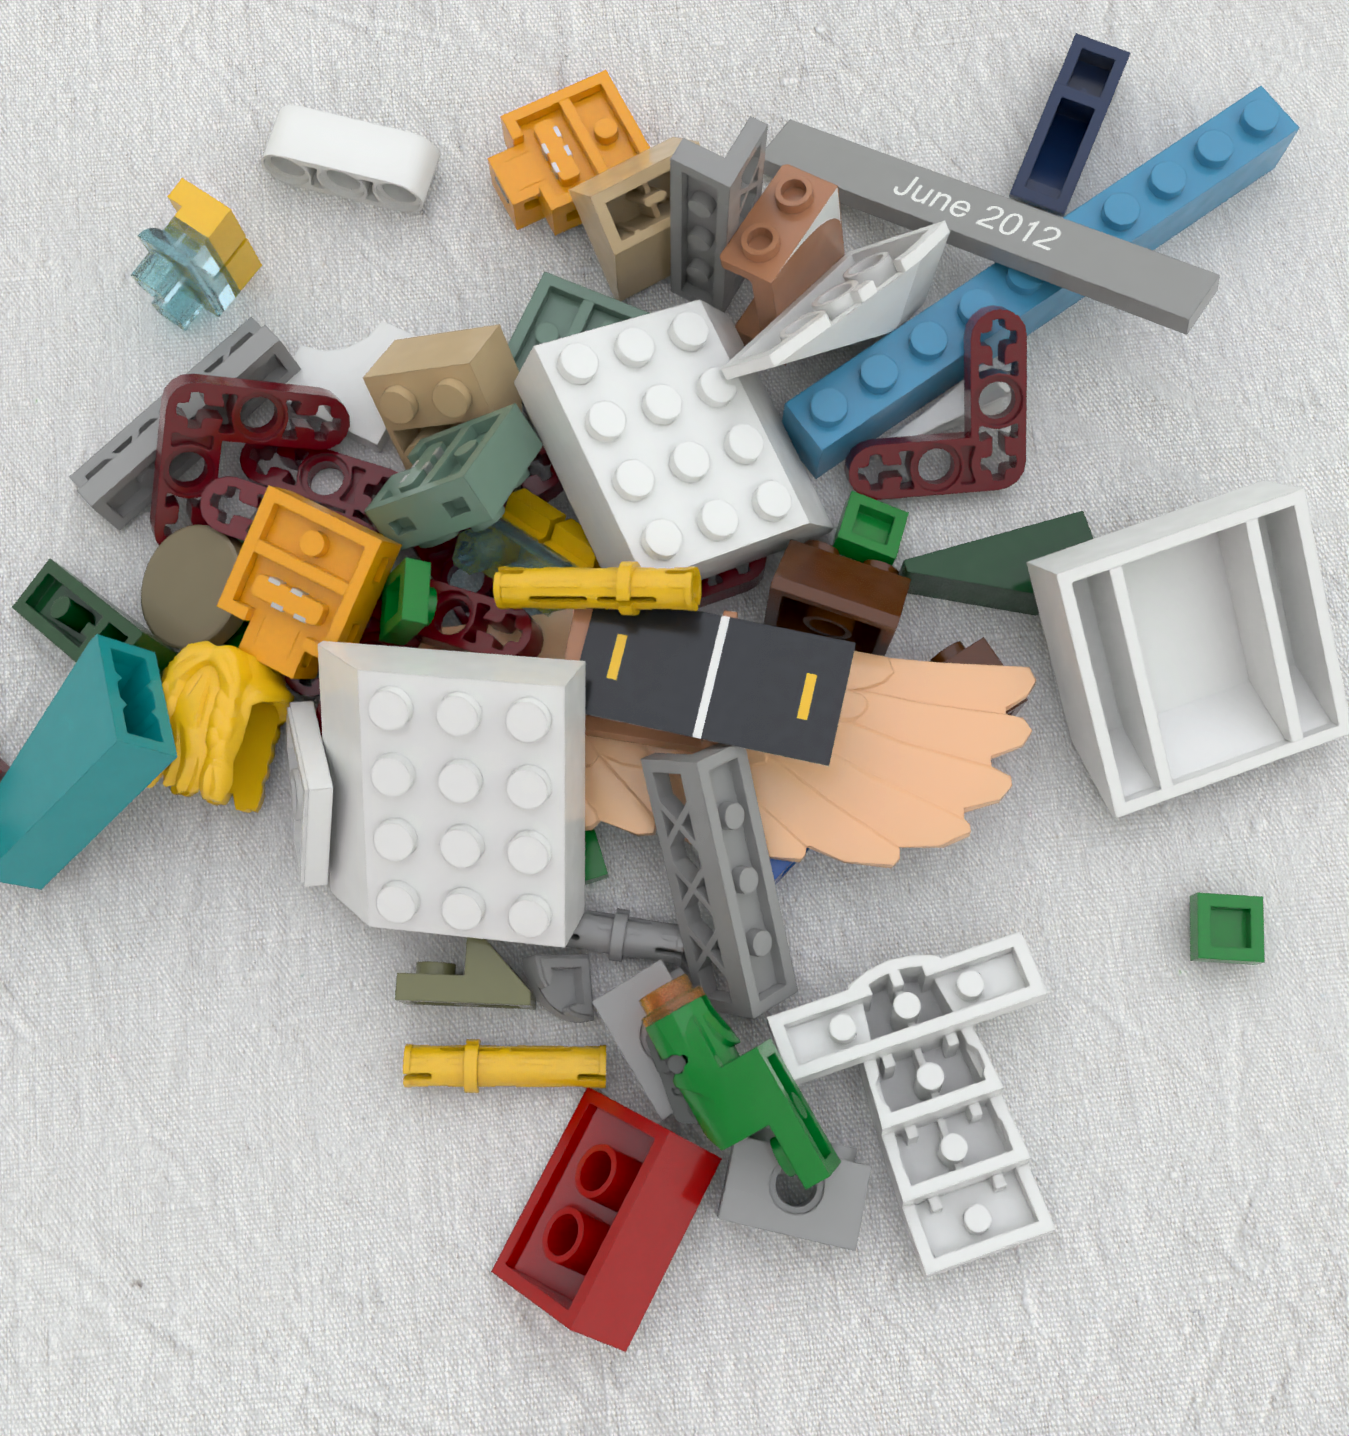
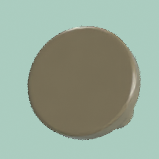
[141,525,244,650]

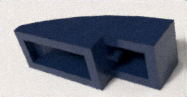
[1009,33,1131,217]

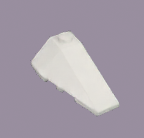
[721,221,950,380]

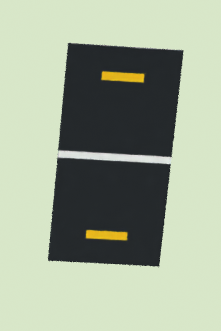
[580,608,856,766]

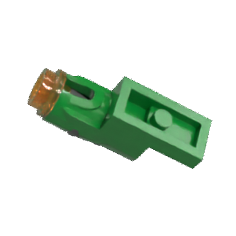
[638,973,841,1190]

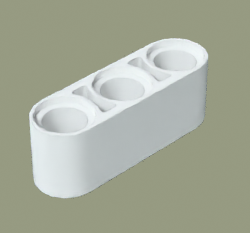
[261,104,440,213]

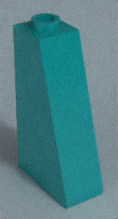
[0,634,178,890]

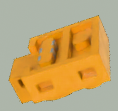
[487,70,650,236]
[217,485,402,679]

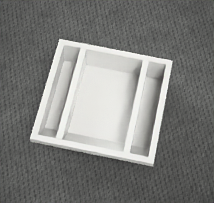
[514,299,834,580]
[1026,480,1349,818]
[318,641,586,948]

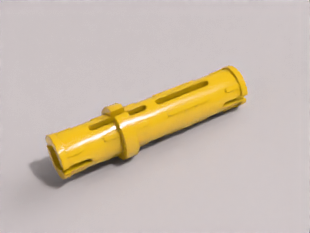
[493,561,701,616]
[403,1039,606,1093]

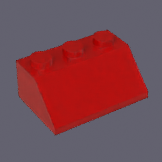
[491,1088,722,1352]

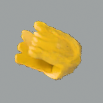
[147,641,295,813]

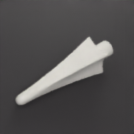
[871,363,1011,460]

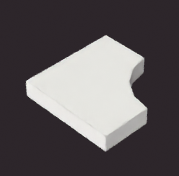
[285,321,417,453]
[285,701,333,887]

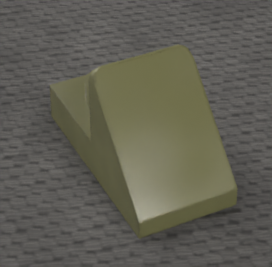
[395,937,536,1010]

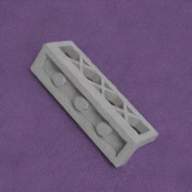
[670,116,768,313]
[69,317,301,531]
[641,743,798,1020]

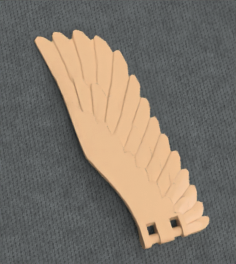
[419,609,1036,868]

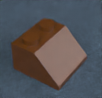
[764,539,911,656]

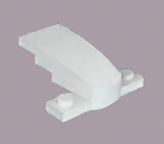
[767,931,1056,1279]

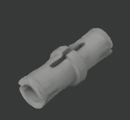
[566,908,684,966]

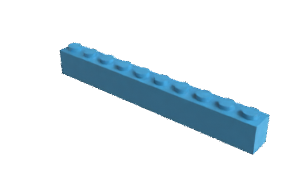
[782,86,1300,479]

